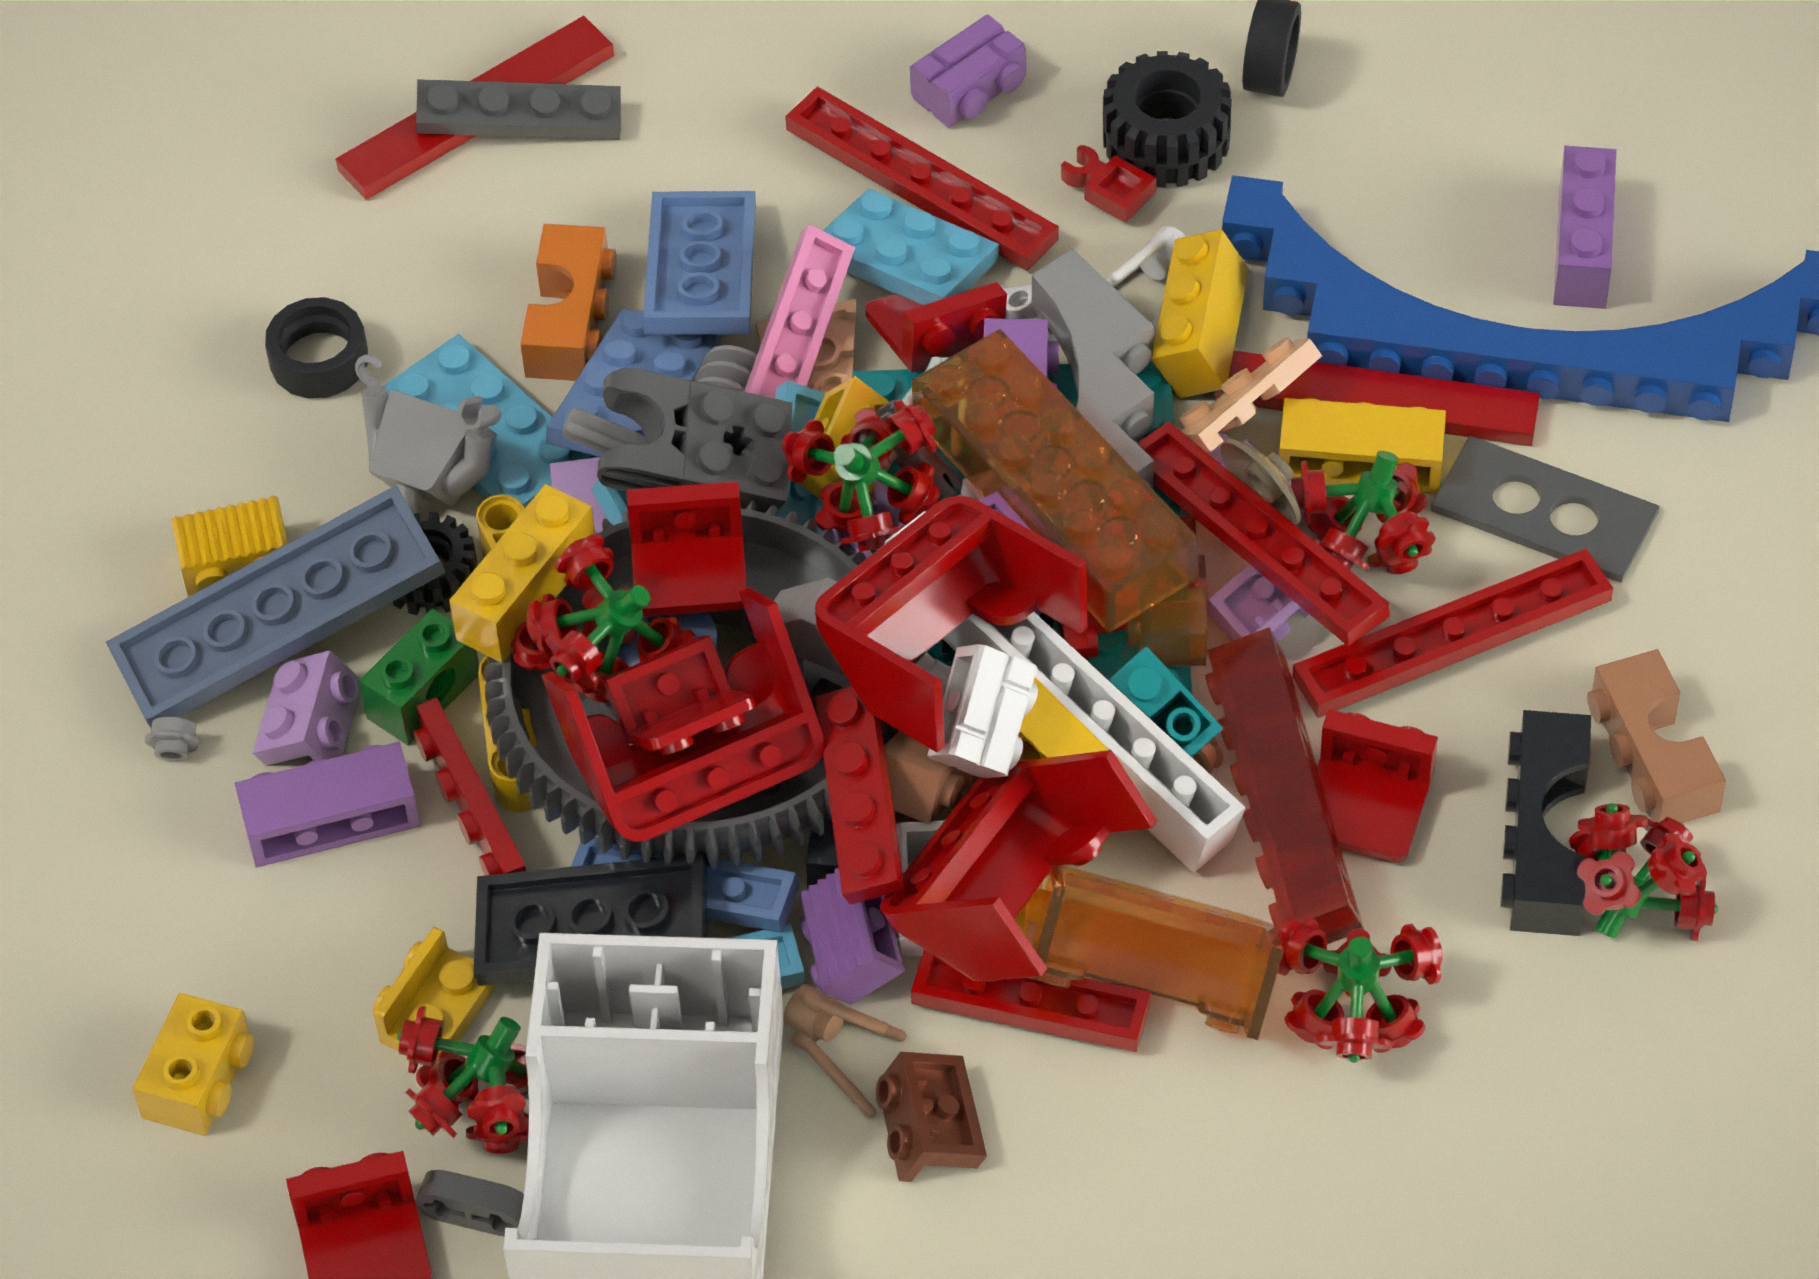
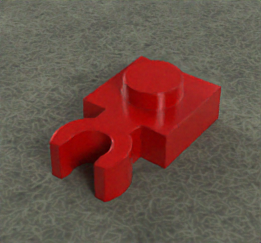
[1061,145,1156,223]

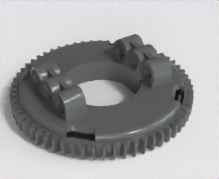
[485,500,900,869]

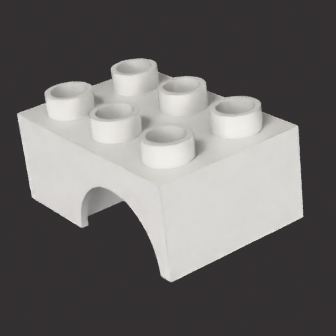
[503,933,784,1279]

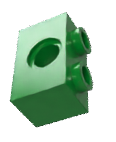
[359,608,479,746]

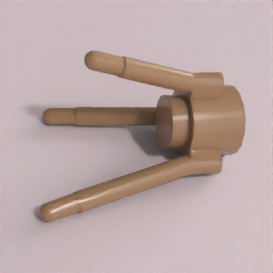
[784,984,906,1117]

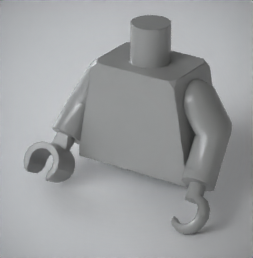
[355,354,501,514]

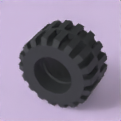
[1103,51,1232,188]

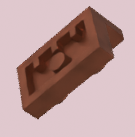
[876,1051,987,1182]

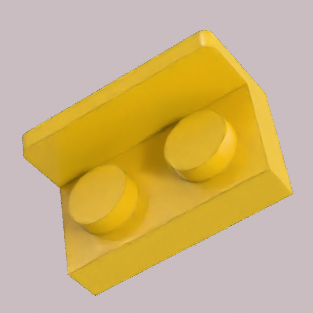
[373,927,498,1054]

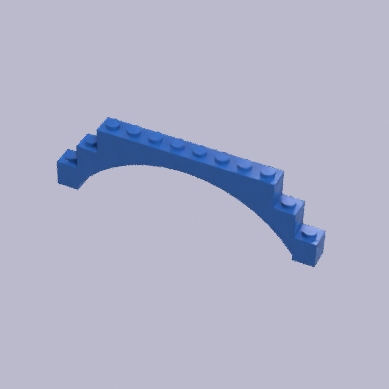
[1222,175,1819,422]

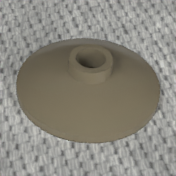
[1221,439,1301,526]

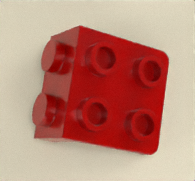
[865,282,1007,373]
[626,481,747,617]
[602,635,757,755]
[1298,709,1438,863]
[286,1151,433,1279]

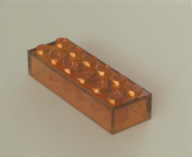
[911,329,1199,633]

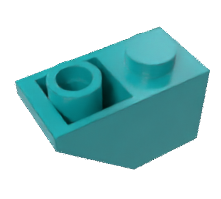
[1108,646,1223,757]

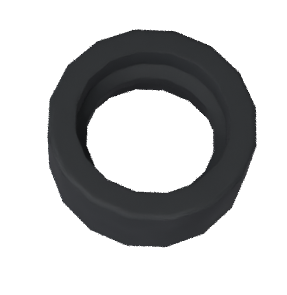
[1242,0,1301,97]
[265,297,368,399]

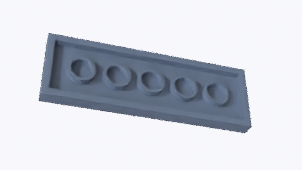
[106,485,446,728]

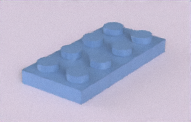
[643,191,756,336]
[546,308,721,457]

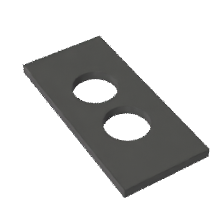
[1430,435,1660,583]

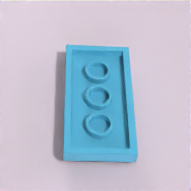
[383,333,594,508]

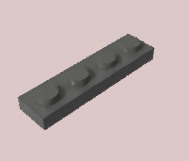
[416,79,621,140]

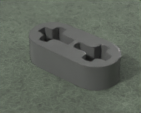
[415,1169,524,1237]

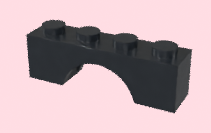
[1500,710,1591,936]

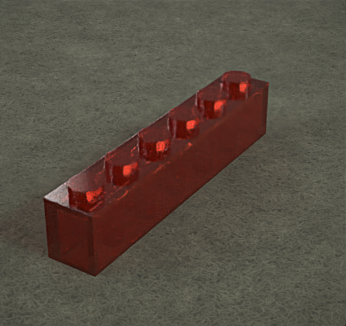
[1205,627,1364,944]

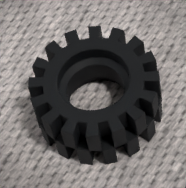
[393,512,478,615]

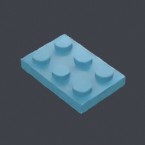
[823,188,999,305]

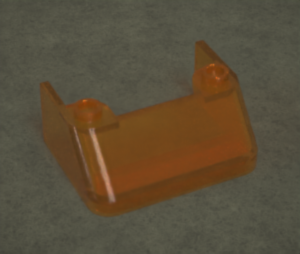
[1029,865,1284,1040]

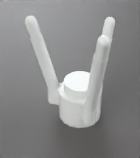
[1106,226,1186,340]

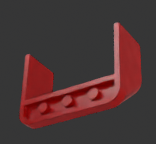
[815,496,1088,753]
[541,587,825,842]
[880,750,1157,982]

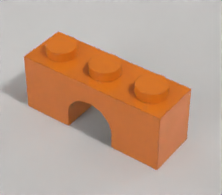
[520,224,617,381]

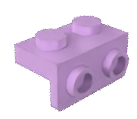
[1202,564,1309,655]
[252,651,361,765]

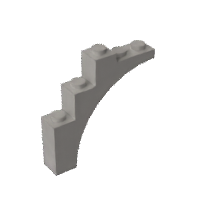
[1012,248,1154,541]

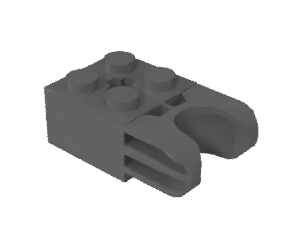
[597,368,793,513]

